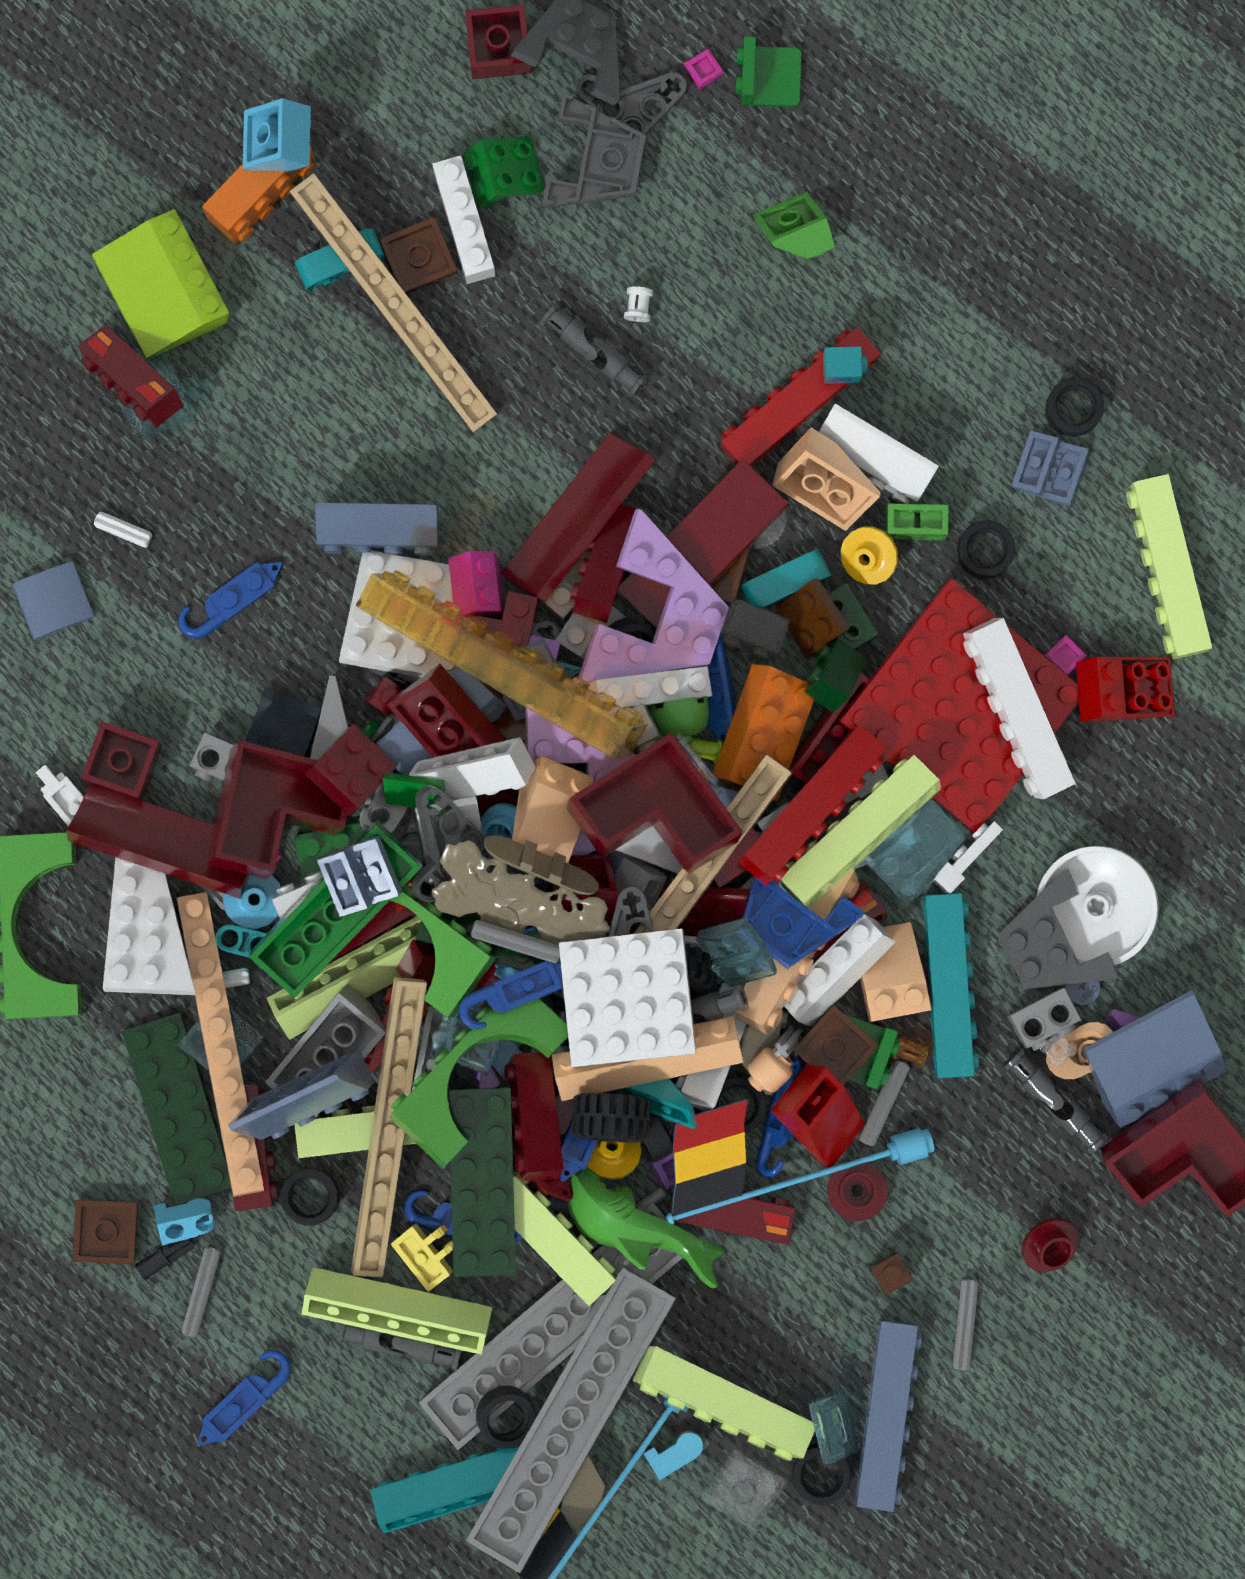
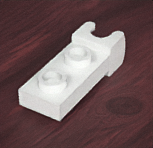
[931,821,1003,894]

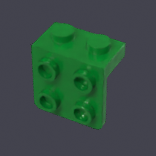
[735,36,801,107]
[464,136,544,209]
[844,1014,901,1090]

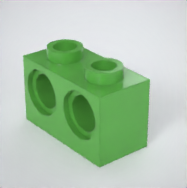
[885,504,948,541]

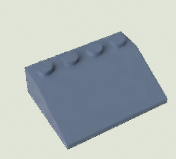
[1083,991,1227,1128]
[228,1048,375,1140]

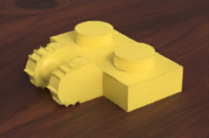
[391,1224,454,1292]

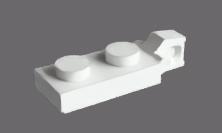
[36,765,84,826]

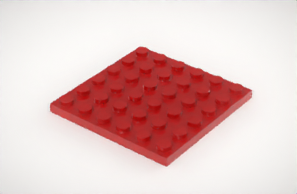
[837,578,1079,833]

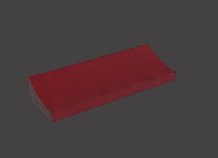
[500,433,655,602]
[618,459,790,628]
[387,663,519,816]
[66,784,250,899]

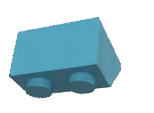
[243,98,311,171]

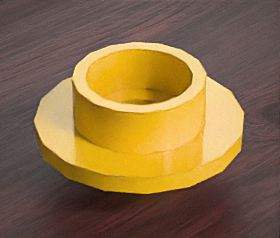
[840,527,898,585]
[587,1141,642,1180]

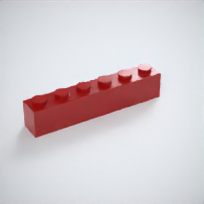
[720,327,881,467]
[738,724,887,887]

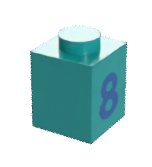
[823,347,867,384]

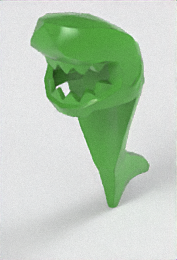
[566,1167,724,1288]

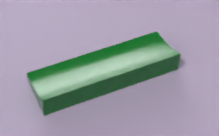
[249,819,422,999]

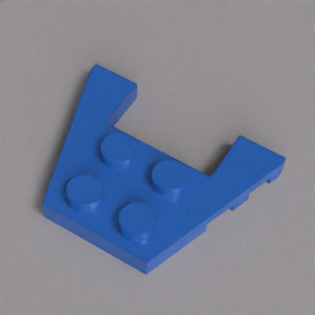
[738,878,865,969]

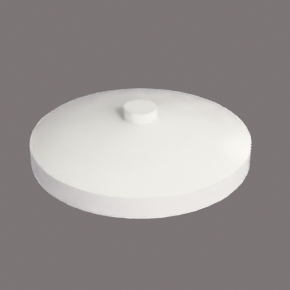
[1036,846,1159,965]

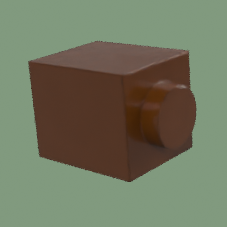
[869,1252,913,1295]

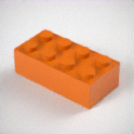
[202,143,316,245]
[711,664,814,801]

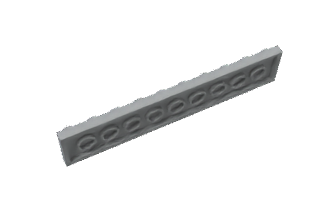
[419,1202,682,1450]
[466,1267,676,1573]

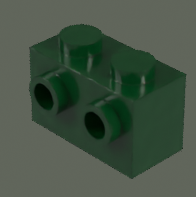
[828,583,878,650]
[804,638,866,713]

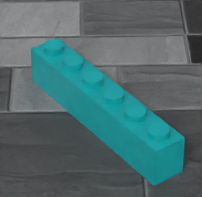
[923,893,979,1078]
[370,1445,520,1534]

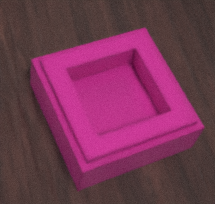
[683,48,724,90]
[1044,635,1087,675]

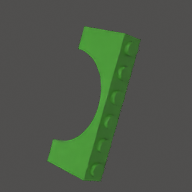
[0,832,83,1020]
[390,884,497,1018]
[389,999,568,1169]

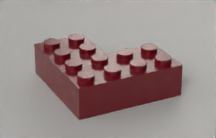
[567,733,743,875]
[207,740,347,879]
[1100,1079,1245,1217]

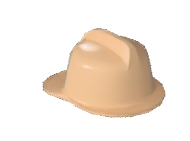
[1046,1022,1113,1079]

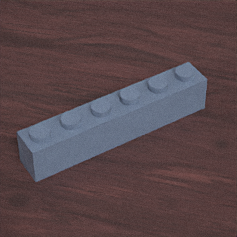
[855,1319,922,1512]

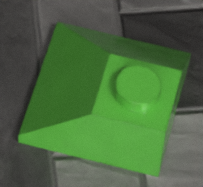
[753,192,835,259]

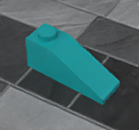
[614,1079,697,1129]

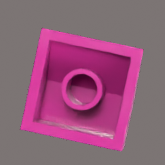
[448,551,505,619]

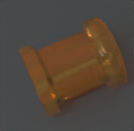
[893,1033,931,1069]

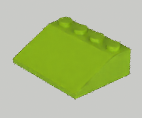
[92,209,229,360]

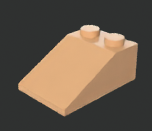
[772,427,881,531]
[512,756,593,863]
[860,922,931,1022]

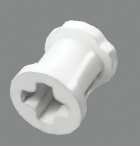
[624,286,653,322]

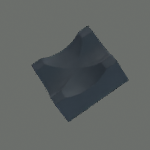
[245,687,322,757]

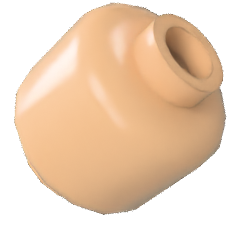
[747,1047,793,1093]

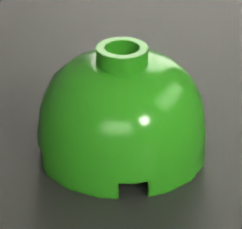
[648,696,709,744]

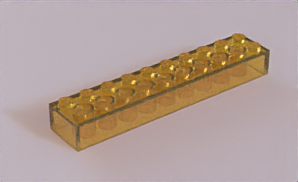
[355,570,648,760]

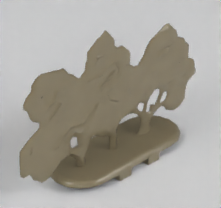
[432,835,611,945]

